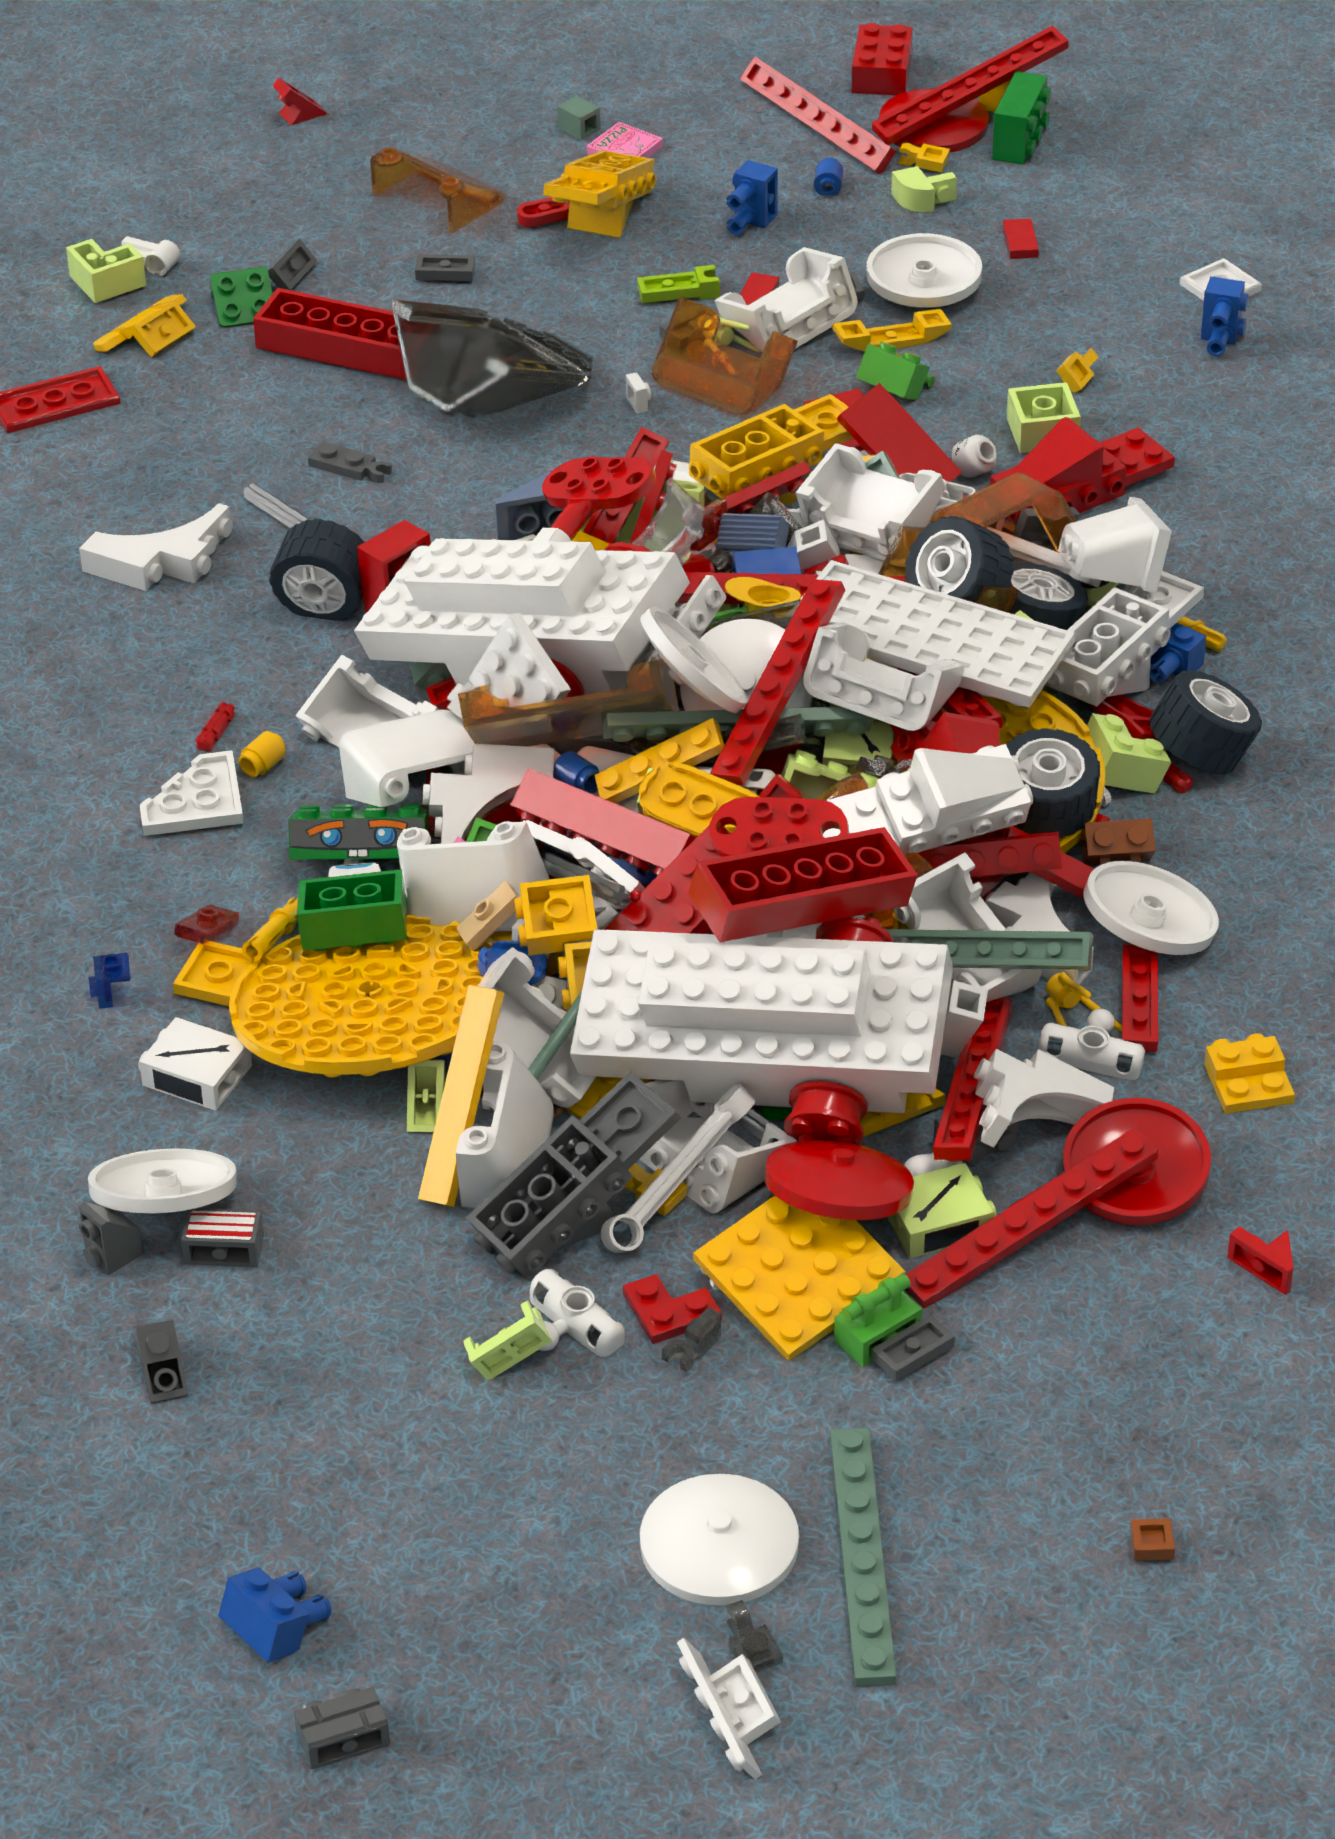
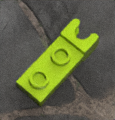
[637,265,720,303]

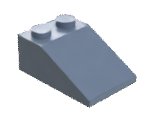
[494,472,564,540]

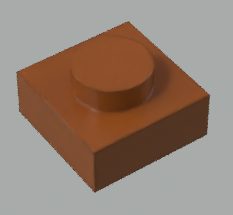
[1130,1518,1175,1561]

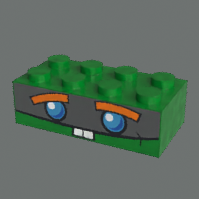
[288,803,429,860]

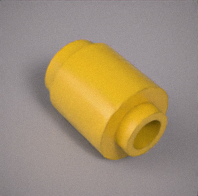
[238,731,286,777]

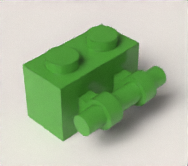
[856,342,935,400]
[834,1273,922,1367]

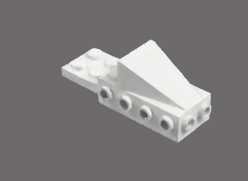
[1045,571,1204,706]
[823,744,1033,856]

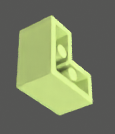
[66,239,147,303]
[1087,713,1171,794]

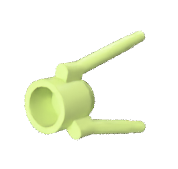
[703,315,761,375]

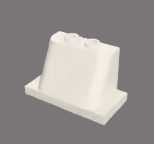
[1058,497,1172,593]

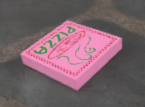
[586,122,663,158]

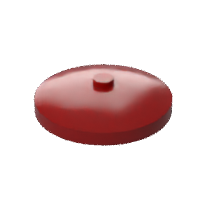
[879,88,988,153]
[1063,1098,1211,1225]
[764,1140,914,1220]

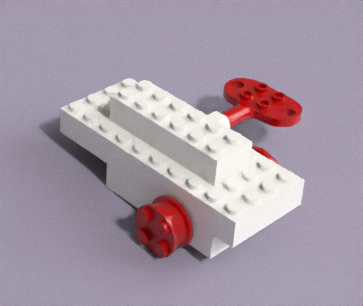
[354,456,690,732]
[570,797,953,1145]

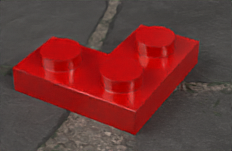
[622,1274,722,1344]

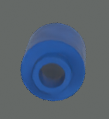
[814,158,844,195]
[553,751,599,794]

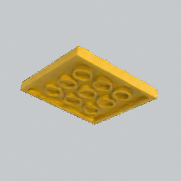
[693,1196,905,1361]

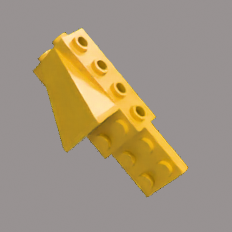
[543,150,656,238]
[689,394,853,504]

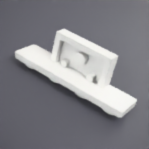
[644,575,726,691]
[677,1638,781,1779]

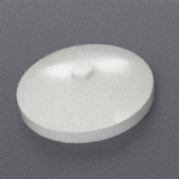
[867,233,982,308]
[640,606,748,713]
[680,619,814,751]
[1083,861,1219,955]
[88,1149,237,1214]
[640,1474,799,1606]

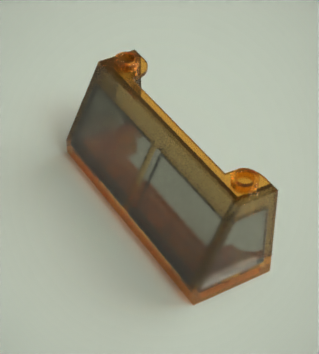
[458,656,679,747]

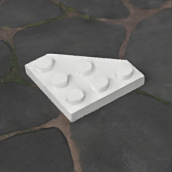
[469,612,571,713]
[140,750,244,836]

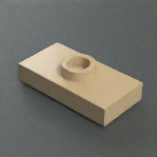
[456,880,520,951]

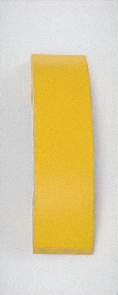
[832,309,952,351]

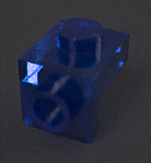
[89,953,131,1009]

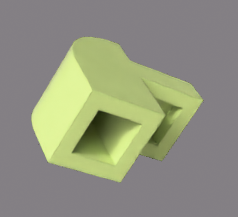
[891,166,957,212]

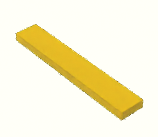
[418,985,504,1207]

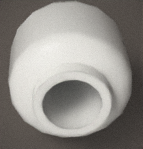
[951,435,997,478]

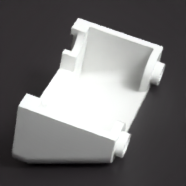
[715,247,857,358]
[796,443,944,566]
[803,622,966,731]
[296,655,439,748]
[339,710,484,807]
[397,821,550,932]
[893,853,1043,1002]
[455,1041,554,1208]

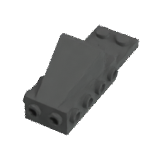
[466,1071,681,1279]

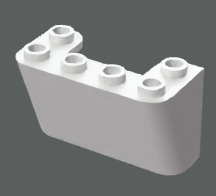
[459,947,596,1108]
[640,1080,797,1213]

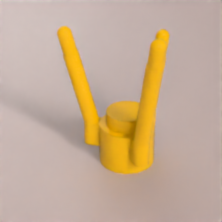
[1045,972,1122,1032]

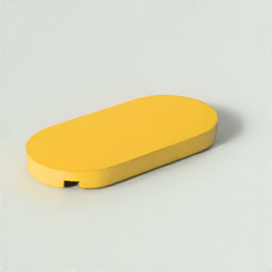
[639,763,759,838]

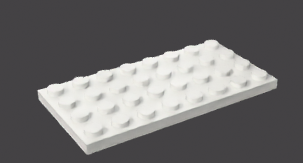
[782,560,1075,708]

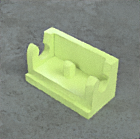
[463,1300,552,1380]

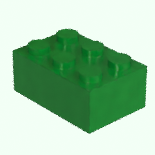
[992,71,1051,165]
[297,869,408,951]

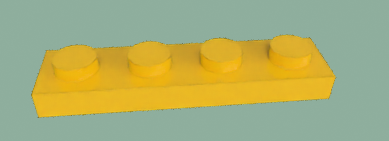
[594,718,724,804]

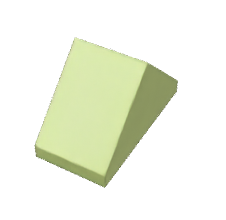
[406,1060,446,1132]

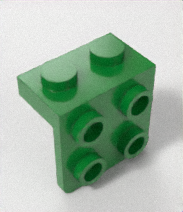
[210,266,272,327]

